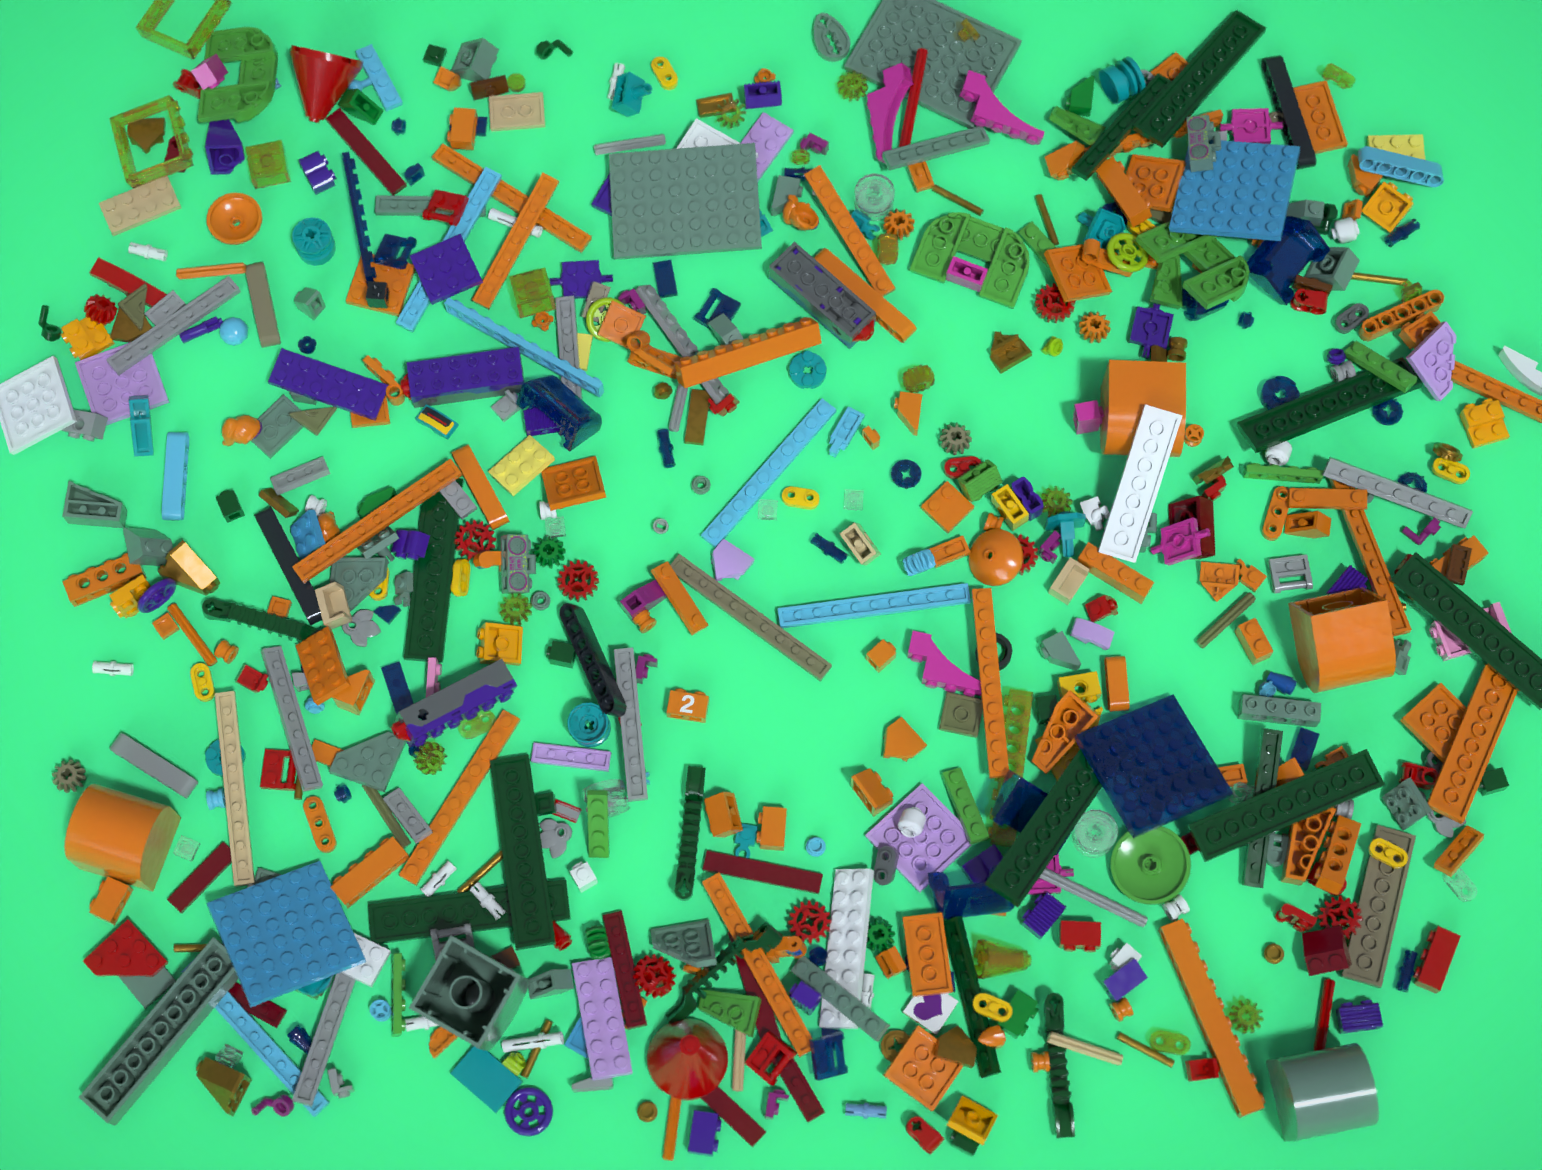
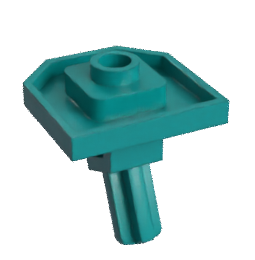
[1078,207,1125,250]
[1045,511,1086,557]

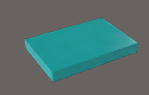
[450,1046,523,1113]

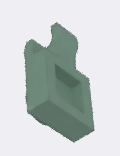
[395,572,413,607]
[1394,640,1411,675]

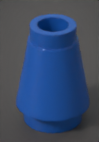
[1266,671,1297,695]

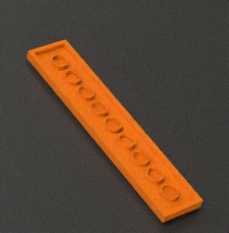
[1427,664,1518,824]

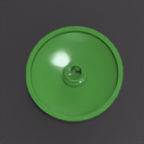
[1111,825,1191,905]

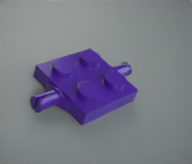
[550,260,613,299]
[1129,303,1174,358]

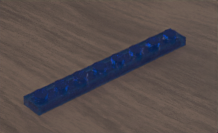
[342,152,377,287]

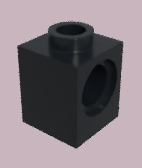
[366,281,390,309]

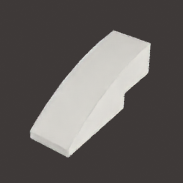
[1498,345,1542,397]

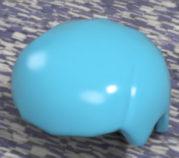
[220,317,249,346]

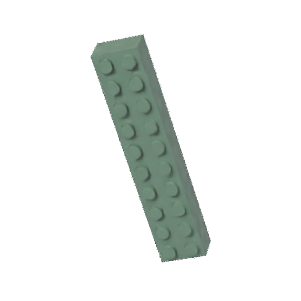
[78,937,238,1126]

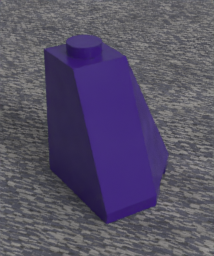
[205,119,245,175]

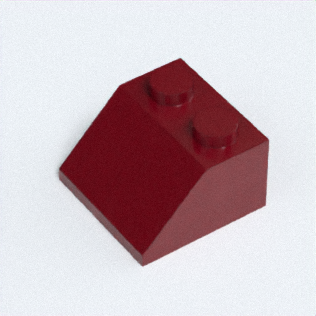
[1302,925,1352,976]

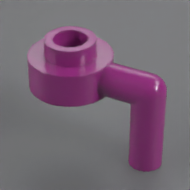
[1402,517,1441,545]
[251,1095,294,1117]

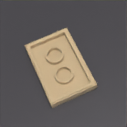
[489,92,545,132]

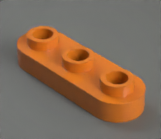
[1262,486,1289,541]
[303,796,337,853]

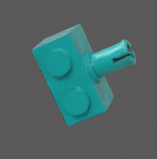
[612,71,652,117]

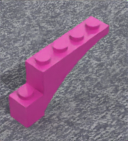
[867,63,913,164]
[959,70,1045,145]
[907,631,981,697]

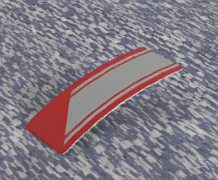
[553,799,581,823]

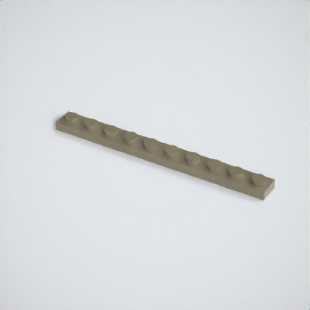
[670,554,832,682]

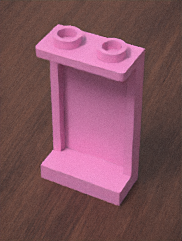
[1429,602,1512,662]

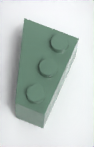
[62,481,127,528]

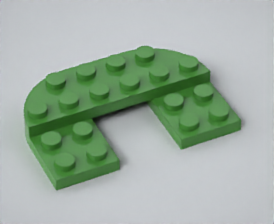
[197,27,278,123]
[910,212,1029,309]
[1136,222,1250,310]

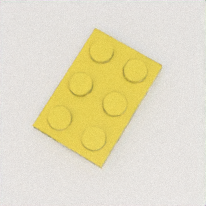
[1367,134,1425,160]
[488,435,555,497]

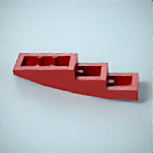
[89,257,167,308]

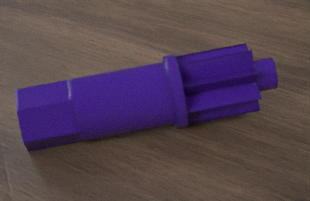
[179,317,223,343]

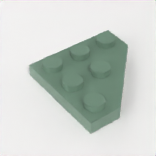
[330,558,388,612]
[329,732,406,792]
[650,920,717,968]

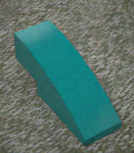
[129,395,154,457]

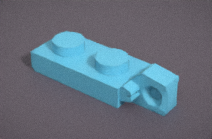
[829,406,865,458]

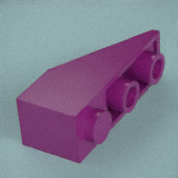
[620,580,667,622]

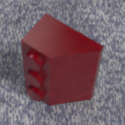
[1169,496,1215,559]

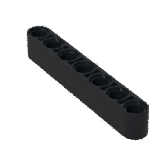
[1261,55,1316,170]
[254,506,322,625]
[559,603,627,717]

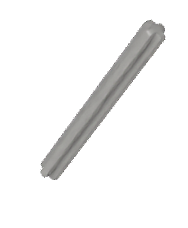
[1039,868,1148,927]

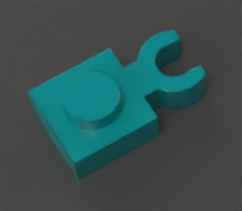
[851,209,880,240]
[735,823,758,859]

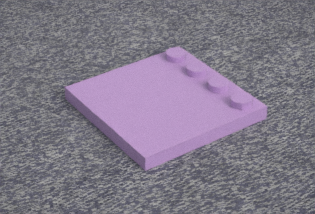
[75,342,170,426]
[865,783,972,893]

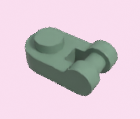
[1266,833,1289,867]

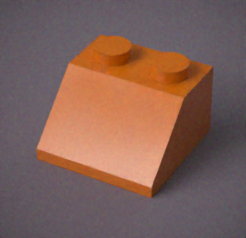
[332,669,375,716]
[850,768,894,817]

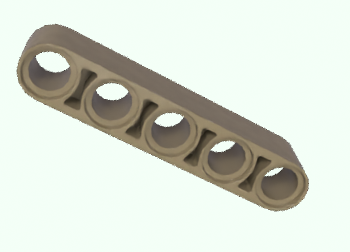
[246,261,281,348]

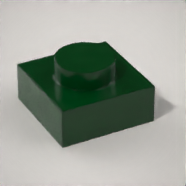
[423,44,447,67]
[535,792,557,816]

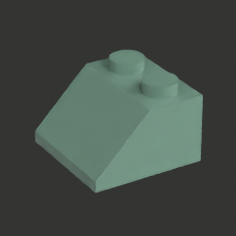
[451,38,499,82]
[1305,247,1360,291]
[123,527,173,566]

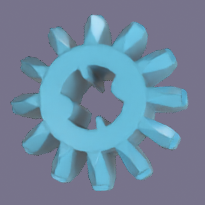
[902,549,936,576]

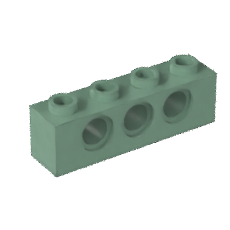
[1238,694,1321,728]

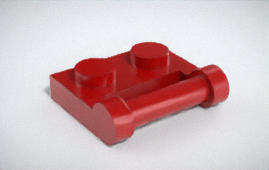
[423,189,469,226]
[260,749,296,791]
[1275,904,1318,932]
[745,1031,797,1086]

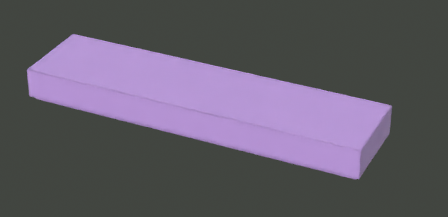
[531,742,611,772]

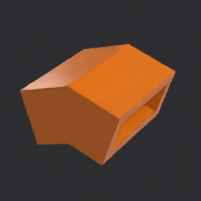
[875,946,907,979]

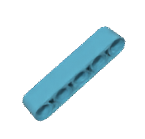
[1358,146,1444,187]
[162,432,189,520]

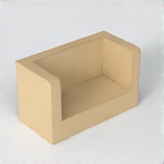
[1048,557,1090,605]
[315,582,353,629]

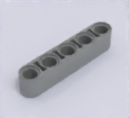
[109,732,198,799]

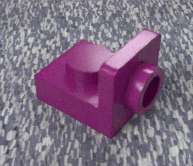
[799,133,829,156]
[618,288,646,314]
[1039,531,1061,564]
[636,654,658,684]
[765,1089,789,1120]

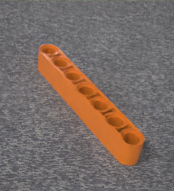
[814,248,917,343]

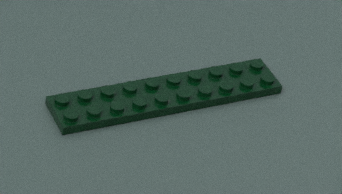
[1132,10,1266,148]
[1237,357,1423,453]
[404,478,464,663]
[1390,552,1542,710]
[985,738,1120,907]
[1188,749,1385,862]
[490,754,556,951]
[368,879,571,944]

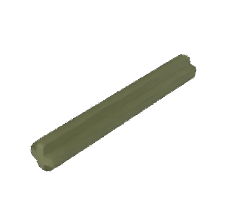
[1196,592,1256,649]
[362,785,411,848]

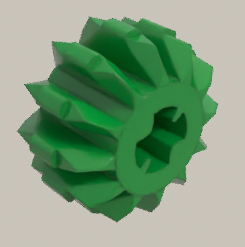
[533,536,566,569]
[866,919,895,953]
[585,925,611,960]

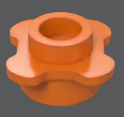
[754,68,776,83]
[532,311,554,331]

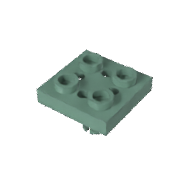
[357,526,399,564]
[1382,777,1432,830]

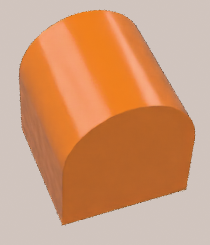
[1100,360,1186,457]
[1288,587,1396,693]
[65,784,181,892]

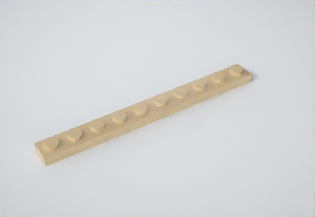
[215,691,255,887]

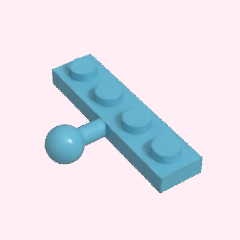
[348,44,403,112]

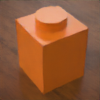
[866,639,896,673]

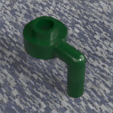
[536,39,573,60]
[1307,203,1338,235]
[38,305,61,342]

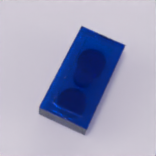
[1289,727,1320,771]

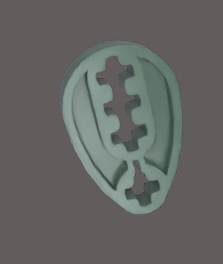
[814,13,850,62]

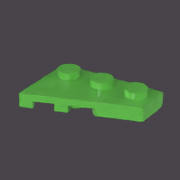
[1049,106,1106,146]
[1149,255,1183,309]
[698,990,761,1038]

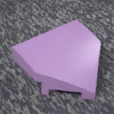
[711,538,755,581]

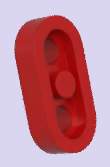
[944,456,982,479]

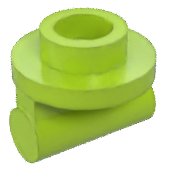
[1041,336,1063,357]
[502,1052,526,1076]

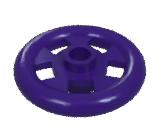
[137,578,176,613]
[504,1087,553,1136]

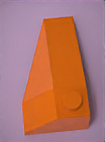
[1032,690,1100,774]

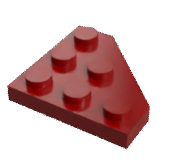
[83,919,169,977]

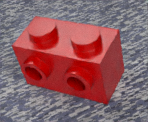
[1059,921,1101,952]

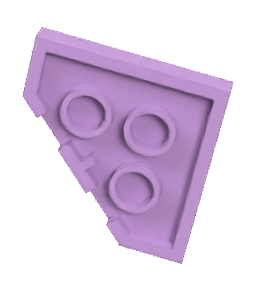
[1406,321,1457,401]

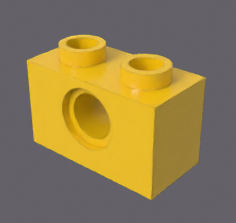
[991,484,1029,531]
[1057,671,1102,703]

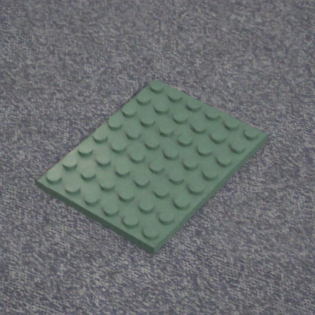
[844,0,1022,129]
[609,143,762,260]

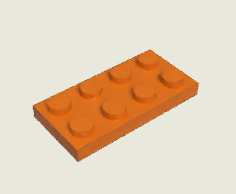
[1293,80,1348,154]
[296,626,351,705]
[902,913,953,997]

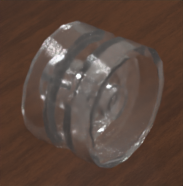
[854,173,895,221]
[581,779,630,818]
[1072,810,1118,858]

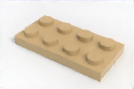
[99,175,181,236]

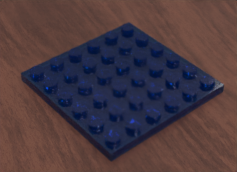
[1074,694,1233,839]

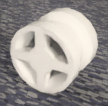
[305,495,327,517]
[539,501,557,520]

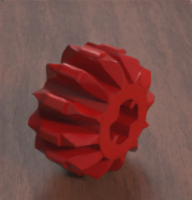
[84,294,117,326]

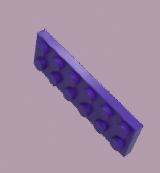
[268,348,388,421]

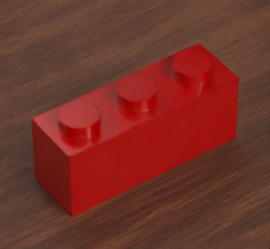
[1413,926,1461,994]

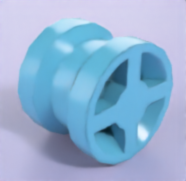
[206,788,226,810]
[370,1000,392,1022]

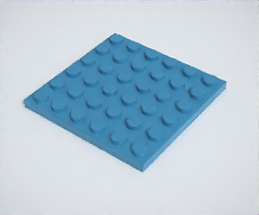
[1169,140,1300,241]
[207,861,366,1007]

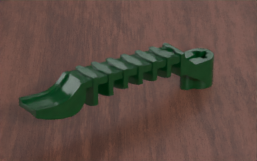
[202,598,334,643]
[675,766,706,901]
[665,922,783,1024]
[1044,993,1075,1139]

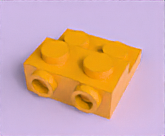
[1361,182,1414,234]
[60,317,115,360]
[1459,398,1510,449]
[109,574,151,618]
[476,622,523,666]
[947,1095,998,1145]

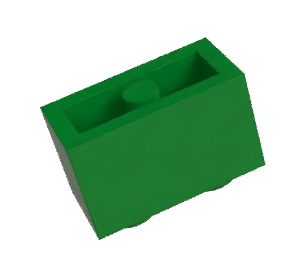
[997,990,1039,1039]

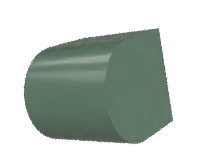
[409,936,529,1051]
[1266,1043,1379,1142]

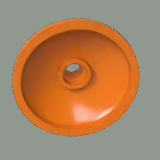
[207,193,263,245]
[969,529,1023,586]

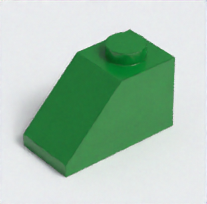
[1065,76,1095,117]
[338,88,384,125]
[358,487,397,519]

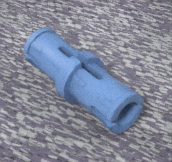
[845,1102,887,1119]

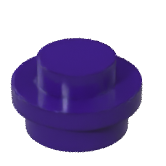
[1327,348,1346,365]

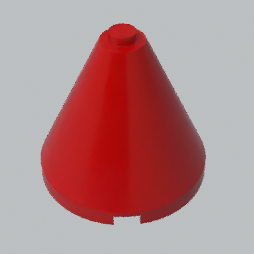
[290,45,363,123]
[647,1019,728,1101]

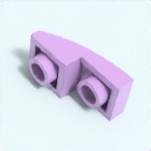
[1070,618,1115,650]

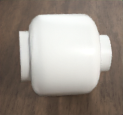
[1331,217,1360,244]
[1265,441,1292,466]
[898,807,926,838]

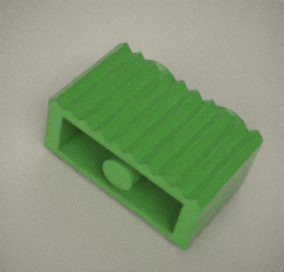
[957,460,1003,502]

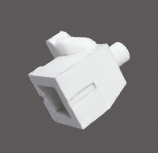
[1080,496,1110,531]

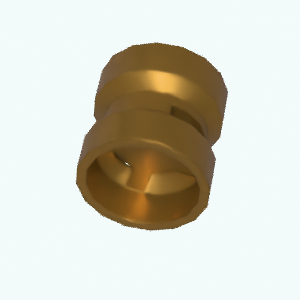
[1167,337,1188,362]

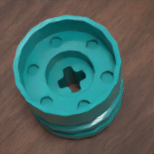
[1099,56,1146,105]
[292,217,336,266]
[567,703,611,748]

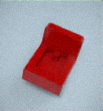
[707,393,740,417]
[1202,475,1227,501]
[1085,595,1118,623]
[235,665,268,693]
[1185,1058,1220,1082]

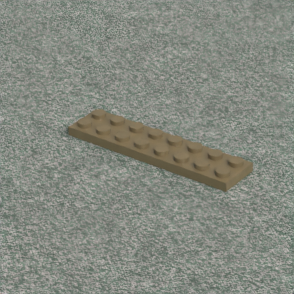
[1341,825,1416,988]

